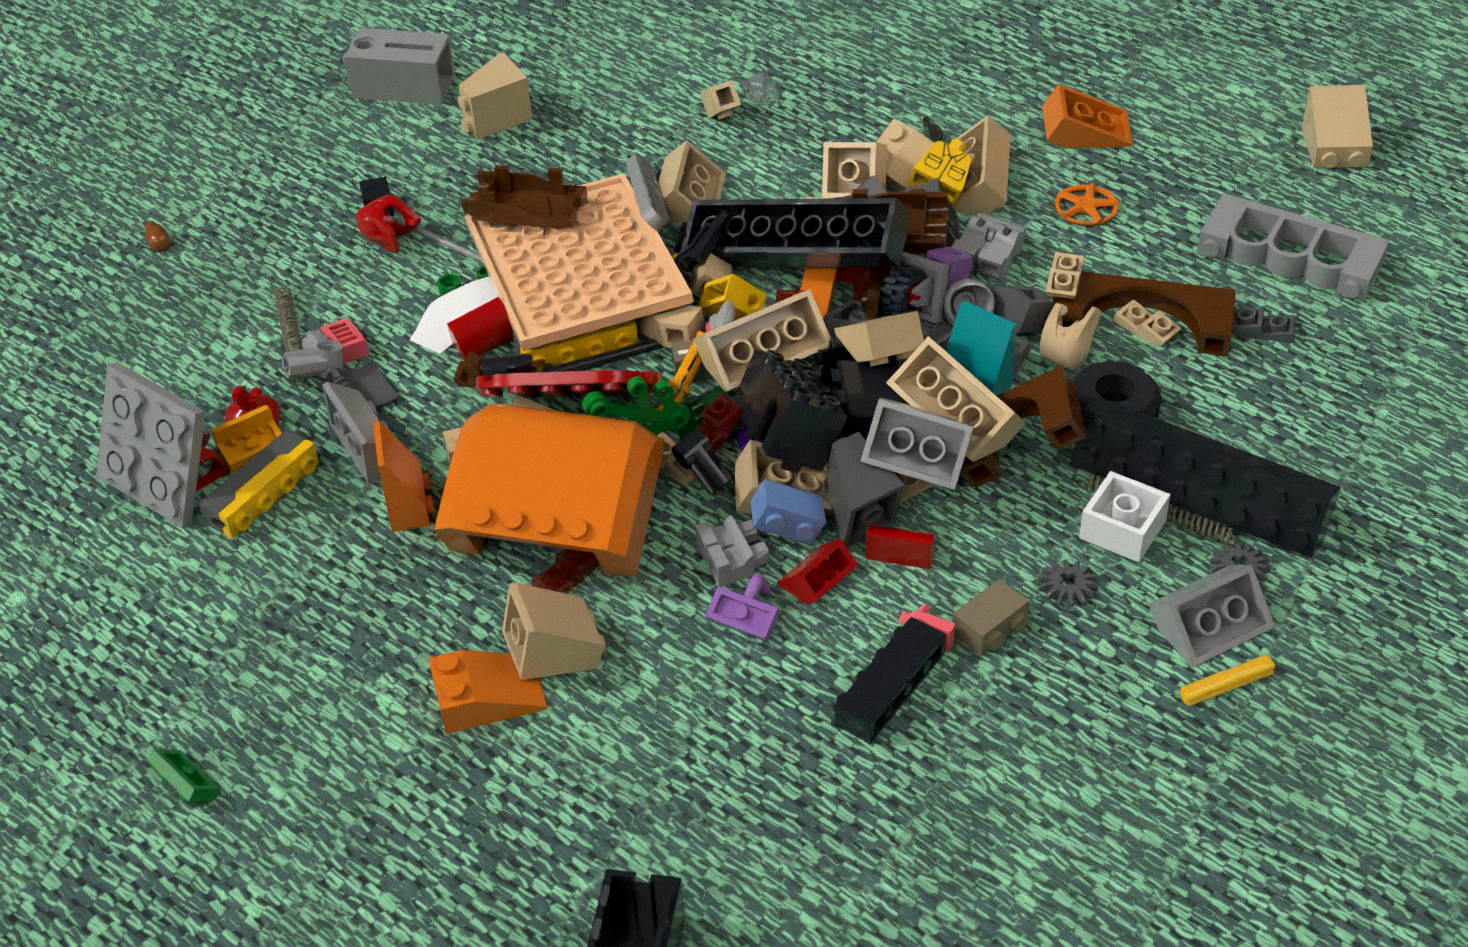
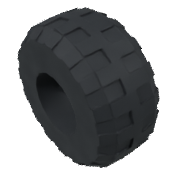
[1073,360,1161,419]

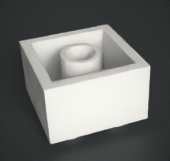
[1079,471,1170,562]

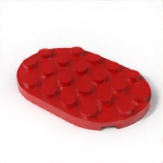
[476,370,661,398]

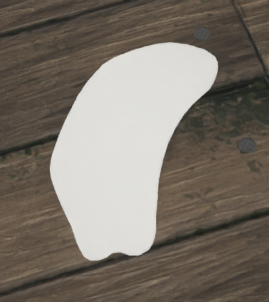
[410,277,498,354]

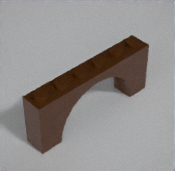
[1050,271,1236,357]

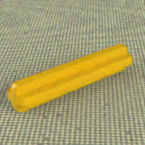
[1180,655,1275,706]

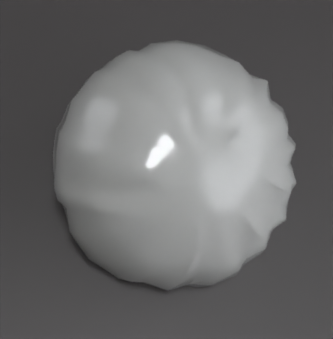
[943,278,995,323]

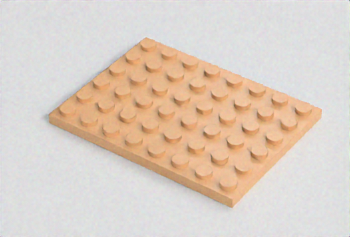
[465,173,693,351]

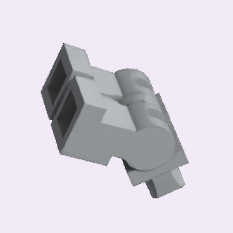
[951,213,1027,280]

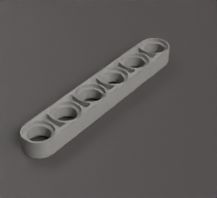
[626,152,669,231]

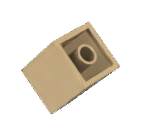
[458,52,532,140]
[1302,85,1373,168]
[502,583,606,680]

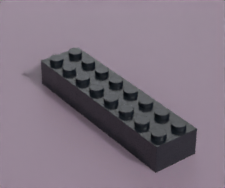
[681,198,911,268]
[1070,397,1341,558]

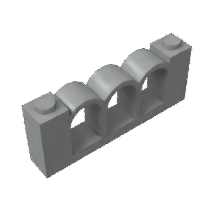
[1197,193,1390,301]

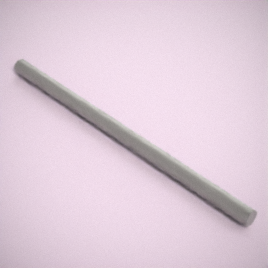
[397,218,483,263]

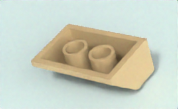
[658,140,726,223]

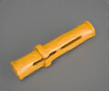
[658,331,704,409]

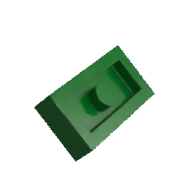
[148,750,221,803]

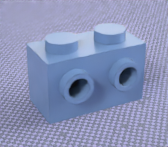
[750,479,826,544]

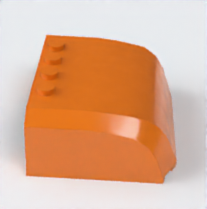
[434,403,665,577]

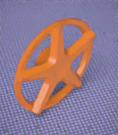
[1055,182,1118,226]

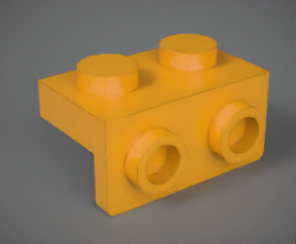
[211,405,282,473]

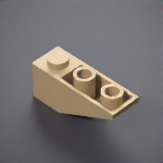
[634,305,706,348]

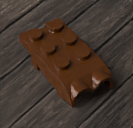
[461,165,588,228]
[834,189,949,254]

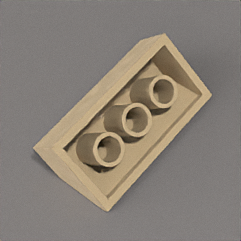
[949,115,1011,214]
[693,289,830,392]
[886,336,1026,462]

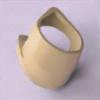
[1040,303,1101,371]

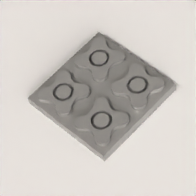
[96,362,205,528]

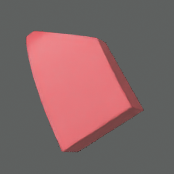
[899,604,955,653]

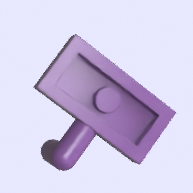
[705,574,780,642]

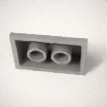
[322,382,390,484]
[860,397,975,490]
[1149,564,1275,667]

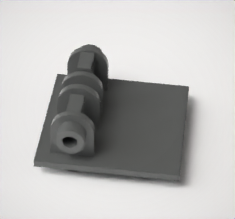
[319,363,399,408]

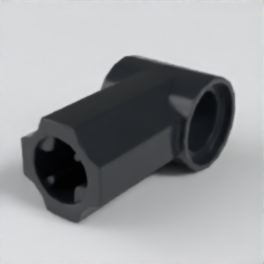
[671,429,732,495]

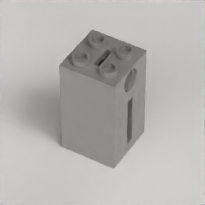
[343,28,455,105]

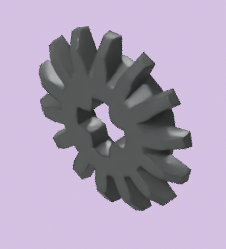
[1210,542,1271,581]
[1038,559,1099,606]

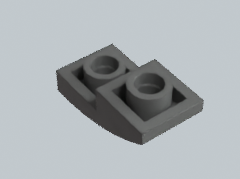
[1232,308,1296,343]

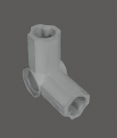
[282,330,343,379]

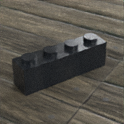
[833,617,946,744]

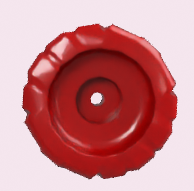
[224,385,281,425]

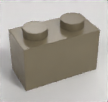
[952,579,1029,656]

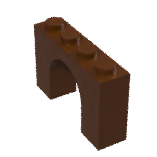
[960,365,1087,487]

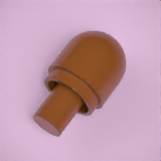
[144,221,171,252]

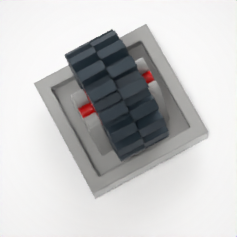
[880,252,949,323]

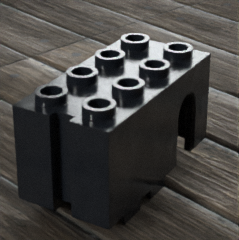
[815,332,909,440]
[732,349,848,474]
[587,869,685,947]

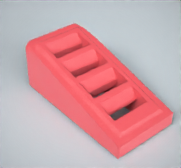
[320,318,369,364]

